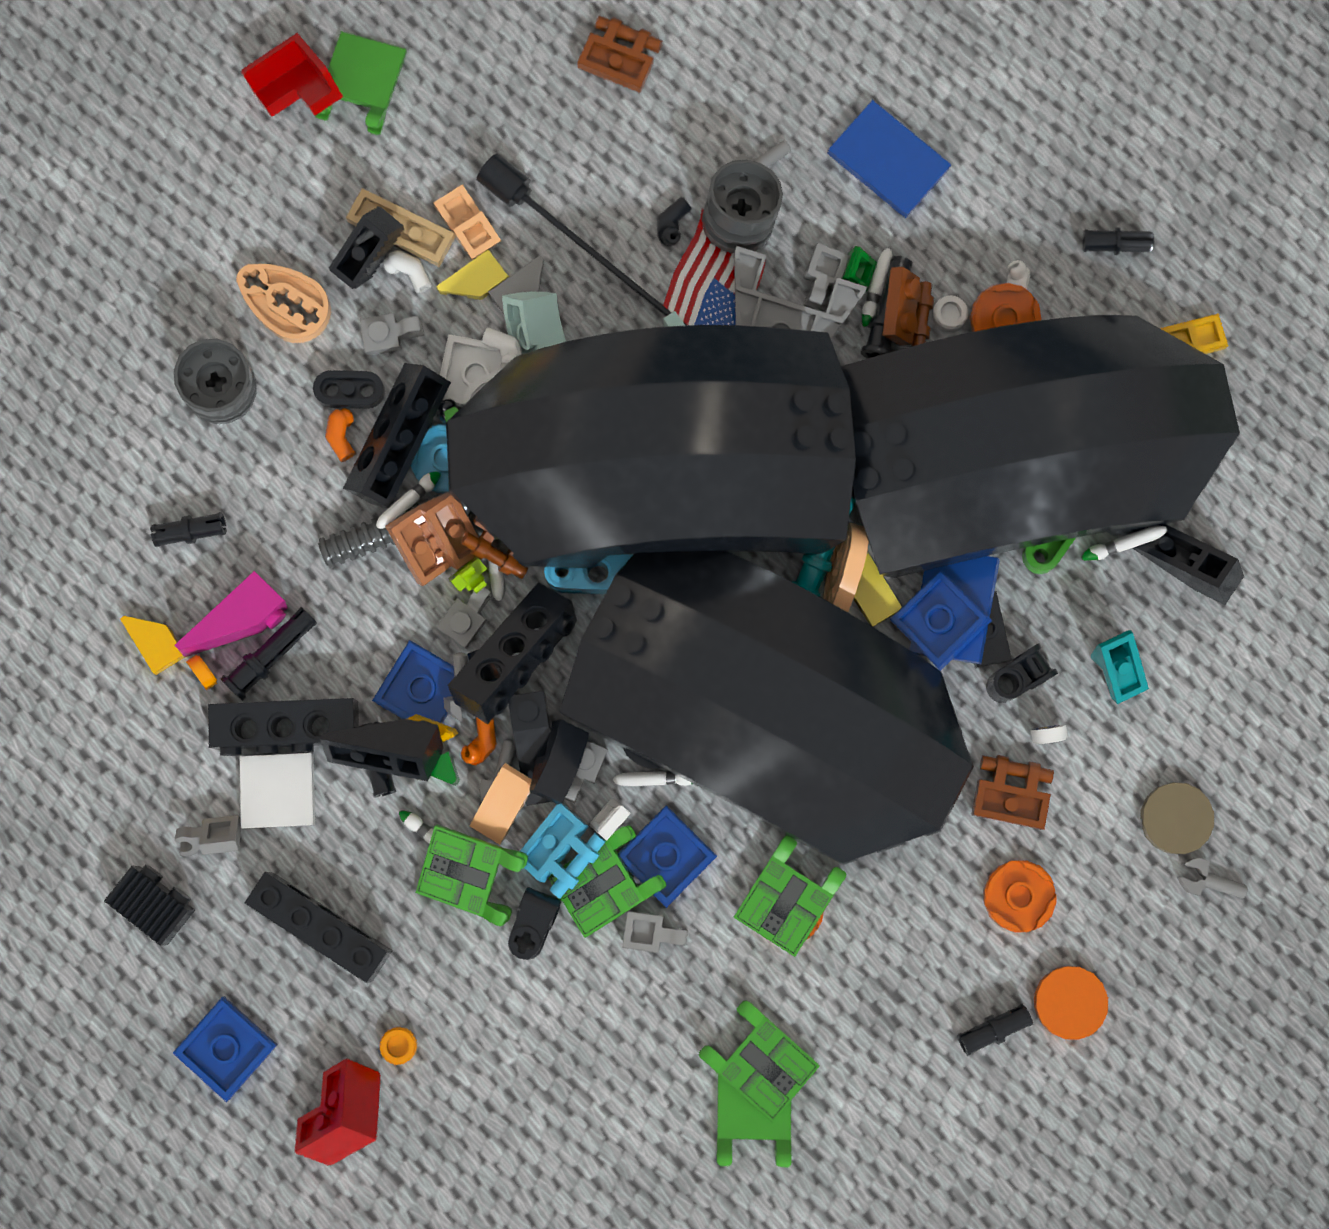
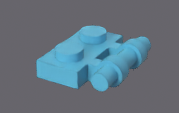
[520,803,606,899]

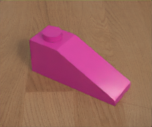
[174,571,288,657]

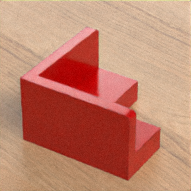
[241,33,343,117]
[294,1058,381,1166]

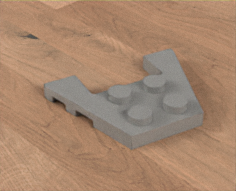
[734,246,867,339]

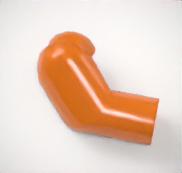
[325,408,356,462]

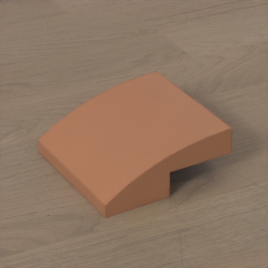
[385,492,479,586]

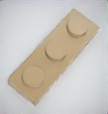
[346,188,456,267]

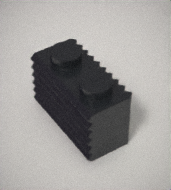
[329,206,404,289]
[104,864,195,946]

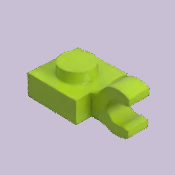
[448,557,488,594]

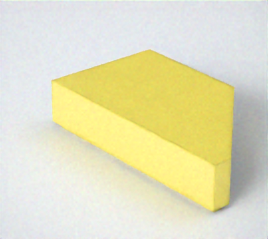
[436,250,509,300]
[854,553,902,627]

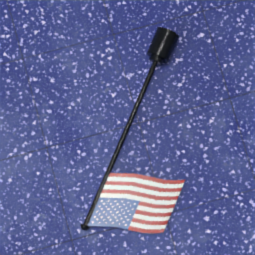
[476,153,766,326]

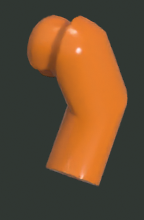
[461,717,497,765]

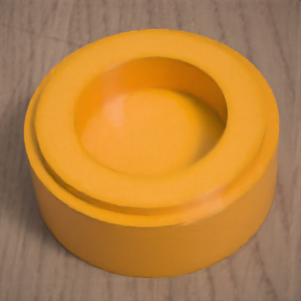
[186,655,217,690]
[380,1027,418,1065]

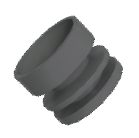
[702,159,783,254]
[174,339,257,424]

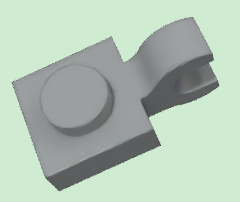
[804,243,850,310]
[360,313,424,356]
[436,587,493,648]
[565,741,608,803]
[175,815,241,856]
[622,911,688,953]

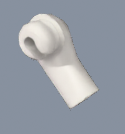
[383,250,432,293]
[482,328,523,369]

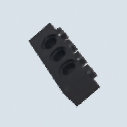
[343,363,451,508]
[448,582,577,724]
[208,698,359,756]
[244,872,393,984]

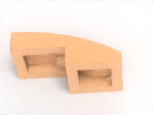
[433,184,501,260]
[470,763,532,845]

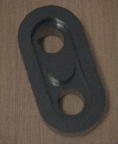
[313,370,385,409]

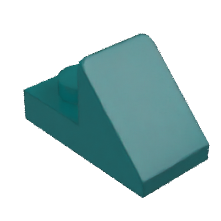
[1091,629,1149,704]

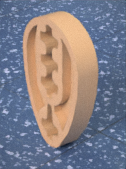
[236,264,331,343]
[823,522,869,612]

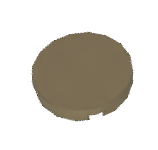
[1140,782,1214,854]

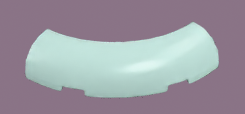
[502,291,566,354]

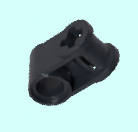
[986,643,1058,703]
[508,887,562,960]

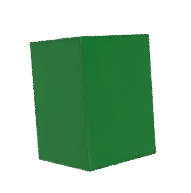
[842,246,877,294]
[431,751,460,786]

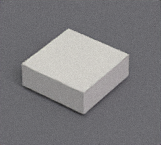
[589,799,631,841]

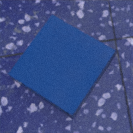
[890,569,992,671]
[372,640,454,724]
[618,805,717,908]
[173,996,278,1102]

